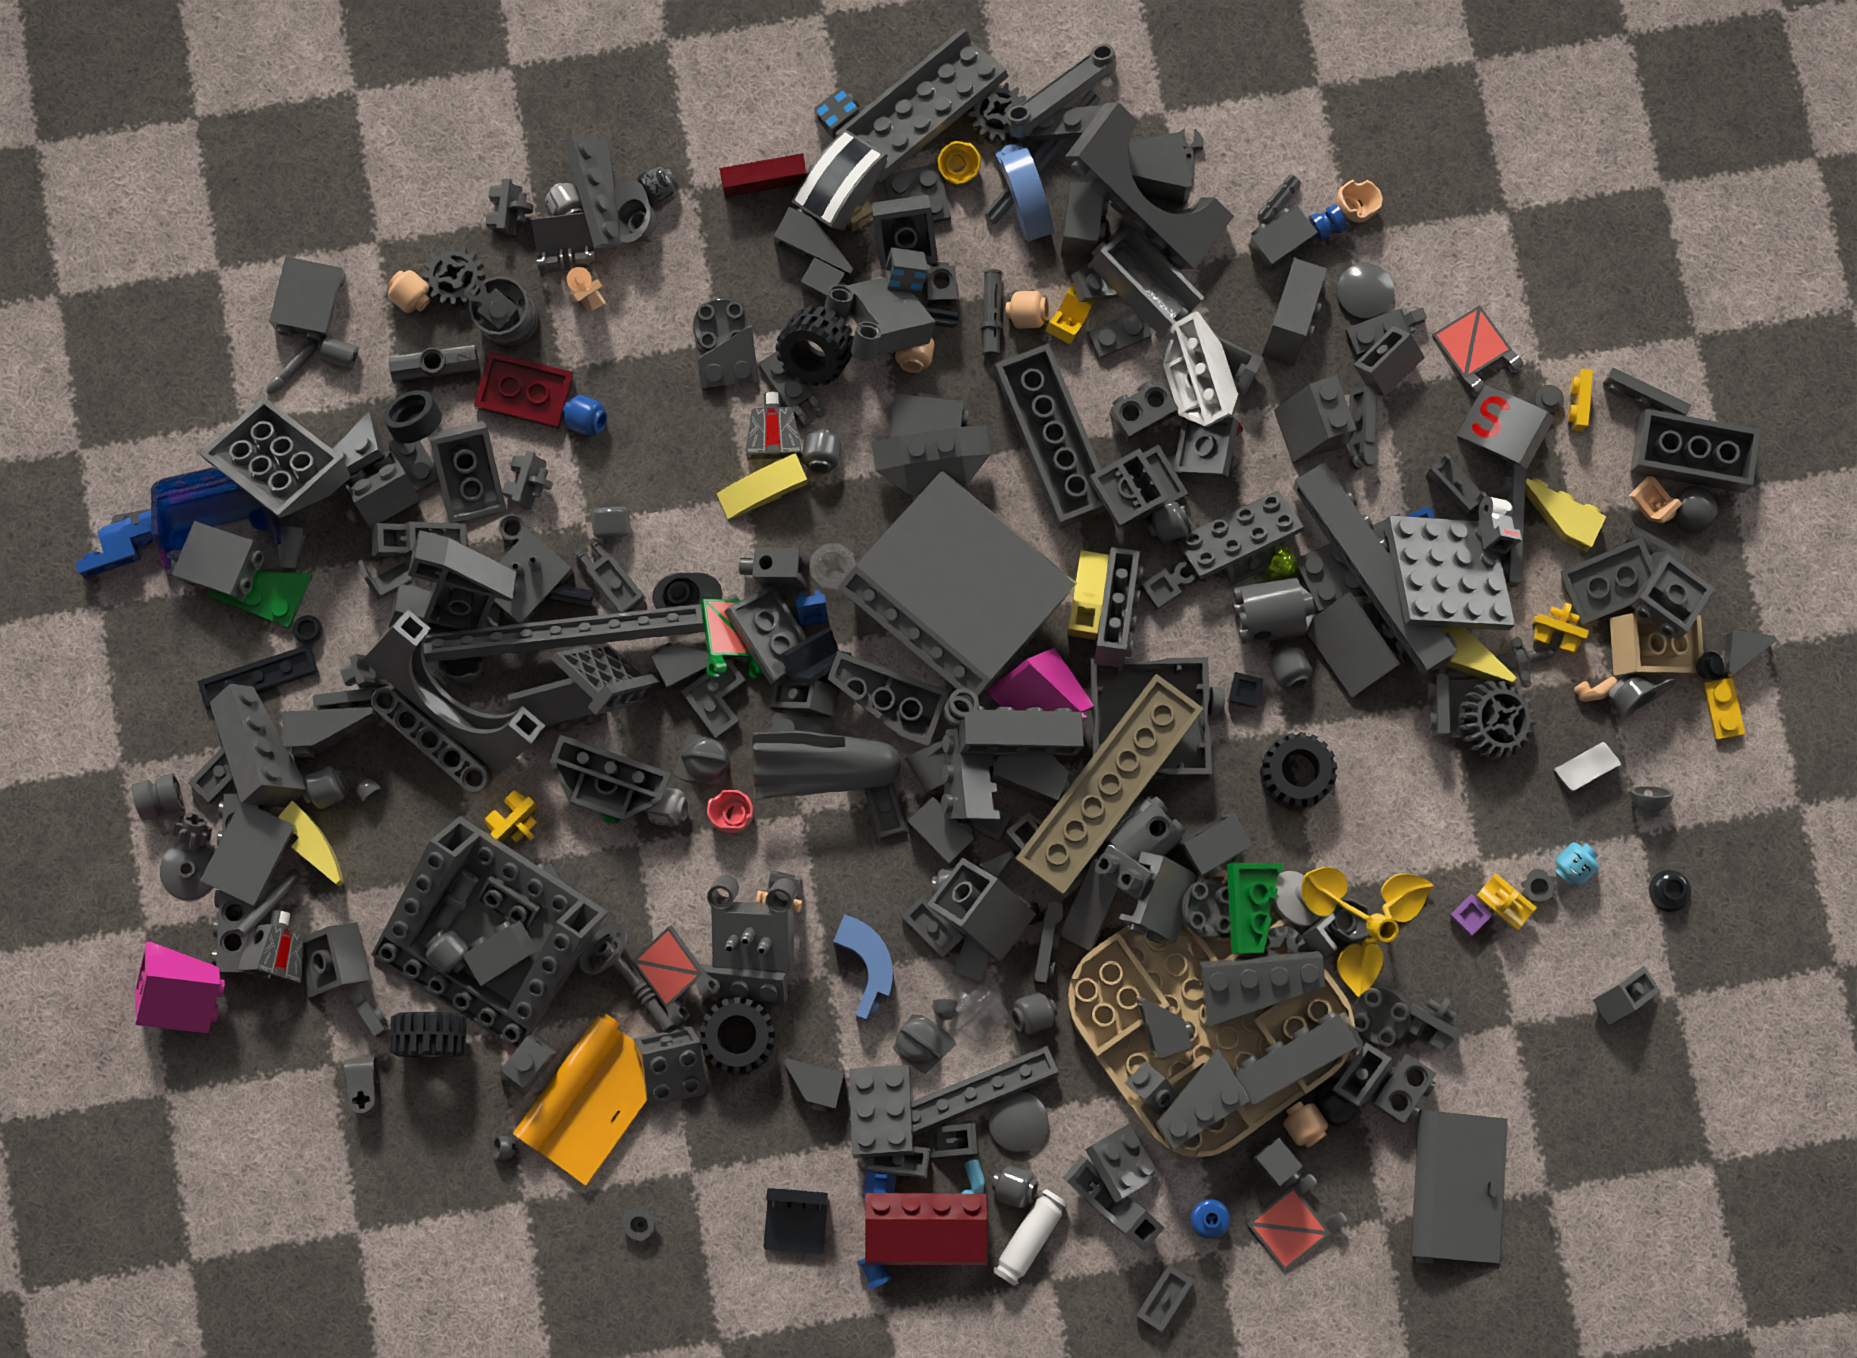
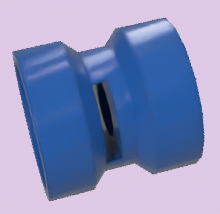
[1308,204,1347,242]

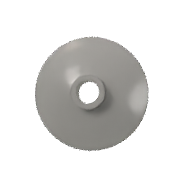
[1273,871,1320,926]

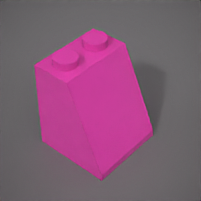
[987,648,1094,721]
[135,942,224,1033]

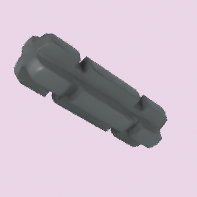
[1257,174,1301,224]

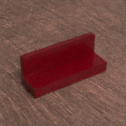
[719,153,808,198]

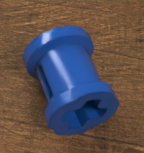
[857,1258,893,1290]

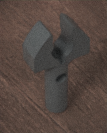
[1180,128,1204,182]

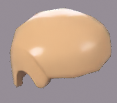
[1336,180,1383,223]

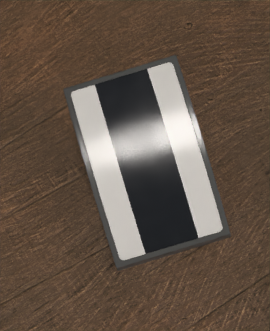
[792,130,888,231]

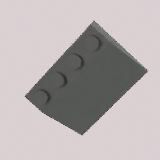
[200,397,351,519]

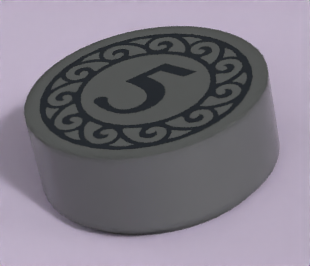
[1208,687,1225,717]

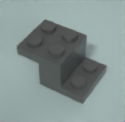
[1088,445,1188,528]

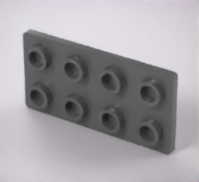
[1176,491,1304,586]

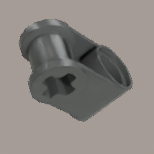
[344,1056,380,1116]

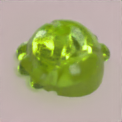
[1268,546,1297,579]

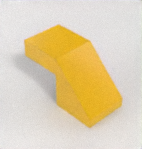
[1045,283,1097,345]

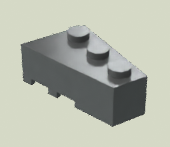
[1262,258,1329,366]
[941,729,1000,820]
[1155,1049,1250,1150]

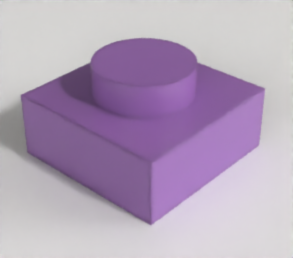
[1449,894,1492,937]

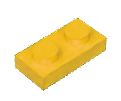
[1567,369,1593,432]
[1702,677,1745,740]

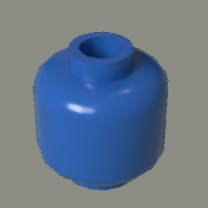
[562,395,608,437]
[1190,1199,1230,1239]

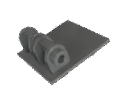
[531,212,597,274]

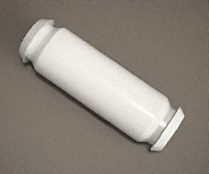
[994,1189,1067,1286]

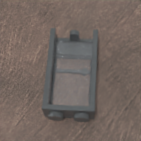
[1087,225,1204,340]

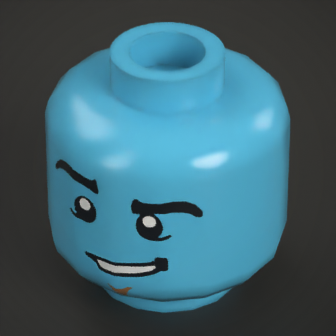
[1555,842,1599,886]

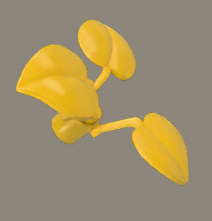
[1301,867,1434,997]

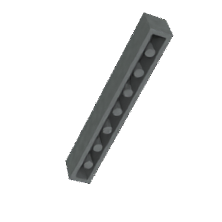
[1293,462,1457,677]

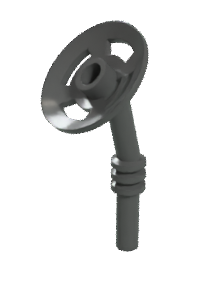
[579,924,674,1032]

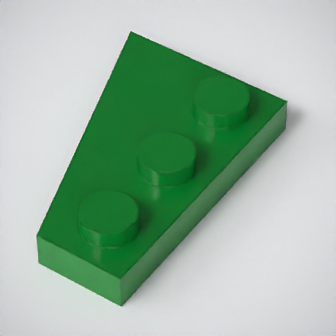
[207,571,313,629]
[1227,863,1284,954]

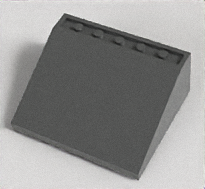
[838,471,1078,702]
[371,816,608,1049]

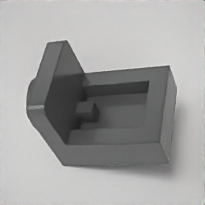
[1125,1062,1178,1115]

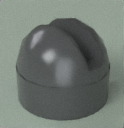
[355,779,382,804]
[933,999,957,1020]
[492,1135,516,1160]

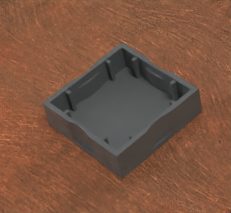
[1089,657,1212,779]

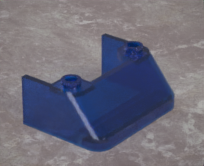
[151,467,281,570]

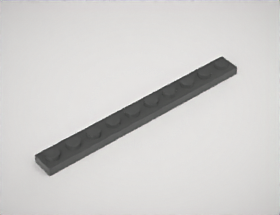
[424,604,704,663]

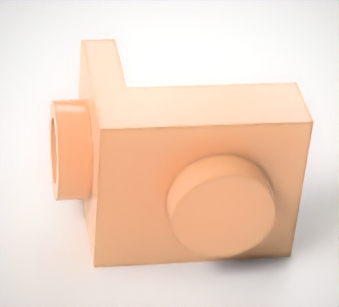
[1629,476,1682,523]

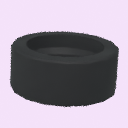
[383,390,442,444]

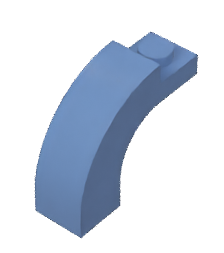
[994,143,1055,241]
[833,914,893,1021]

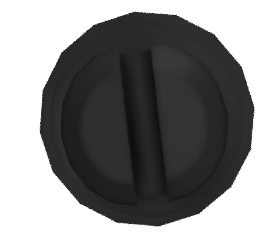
[1025,901,1045,925]

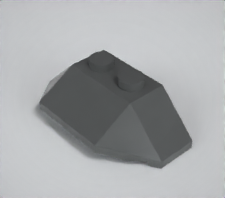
[872,425,991,495]
[550,734,671,821]

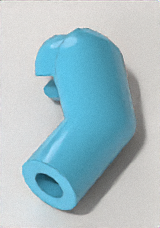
[962,1160,985,1194]

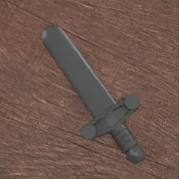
[1444,637,1555,681]

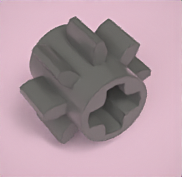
[173,813,212,850]

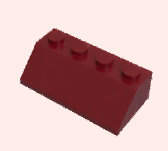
[865,1193,987,1265]

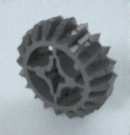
[1458,680,1537,759]

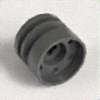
[469,276,539,348]

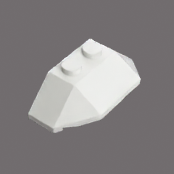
[1163,311,1238,427]

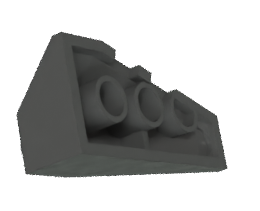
[828,652,949,747]

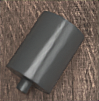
[318,337,359,370]

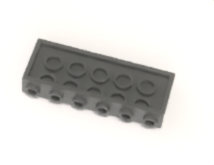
[835,28,1009,183]

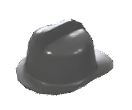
[615,180,658,243]
[652,572,723,609]
[1608,675,1676,723]
[673,734,729,784]
[893,1014,956,1074]

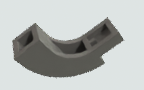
[1062,1155,1164,1251]

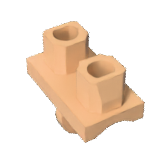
[566,267,605,313]

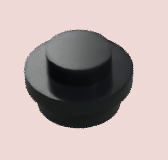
[293,615,323,645]
[1696,652,1724,681]

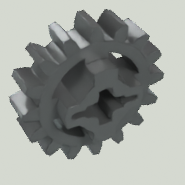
[968,82,1027,145]
[422,244,486,308]

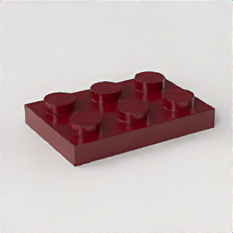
[474,351,574,429]

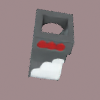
[1478,496,1522,554]

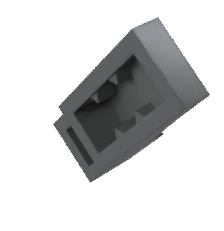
[371,522,467,558]

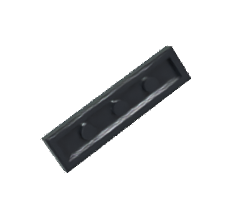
[197,644,319,710]

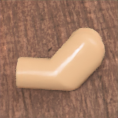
[1574,676,1619,702]

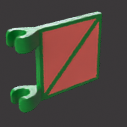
[701,599,764,679]

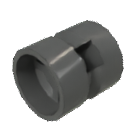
[132,773,184,821]

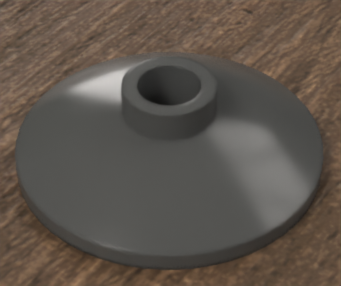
[160,844,214,900]

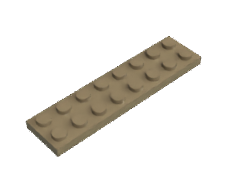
[1015,674,1204,896]

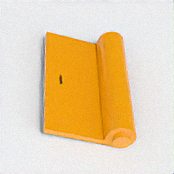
[513,1014,647,1186]

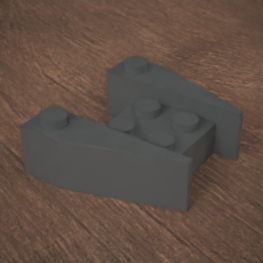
[388,530,516,634]

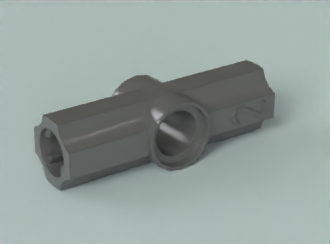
[389,345,479,383]

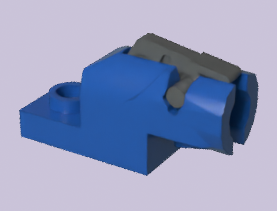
[75,509,164,578]

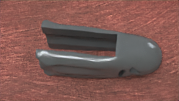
[752,730,901,801]

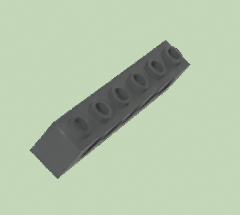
[212,794,264,974]

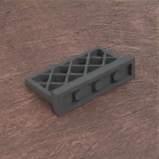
[551,642,662,715]

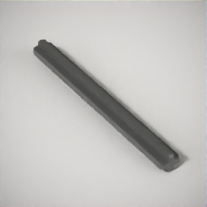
[985,90,1100,224]

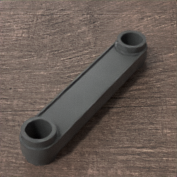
[1007,44,1117,138]

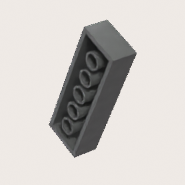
[994,343,1107,529]

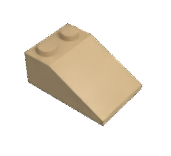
[1610,613,1704,676]

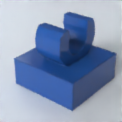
[796,590,829,626]
[864,1171,896,1198]

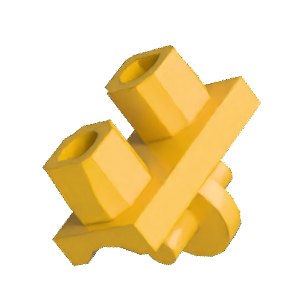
[1532,602,1589,654]
[484,790,538,843]
[1476,873,1537,931]

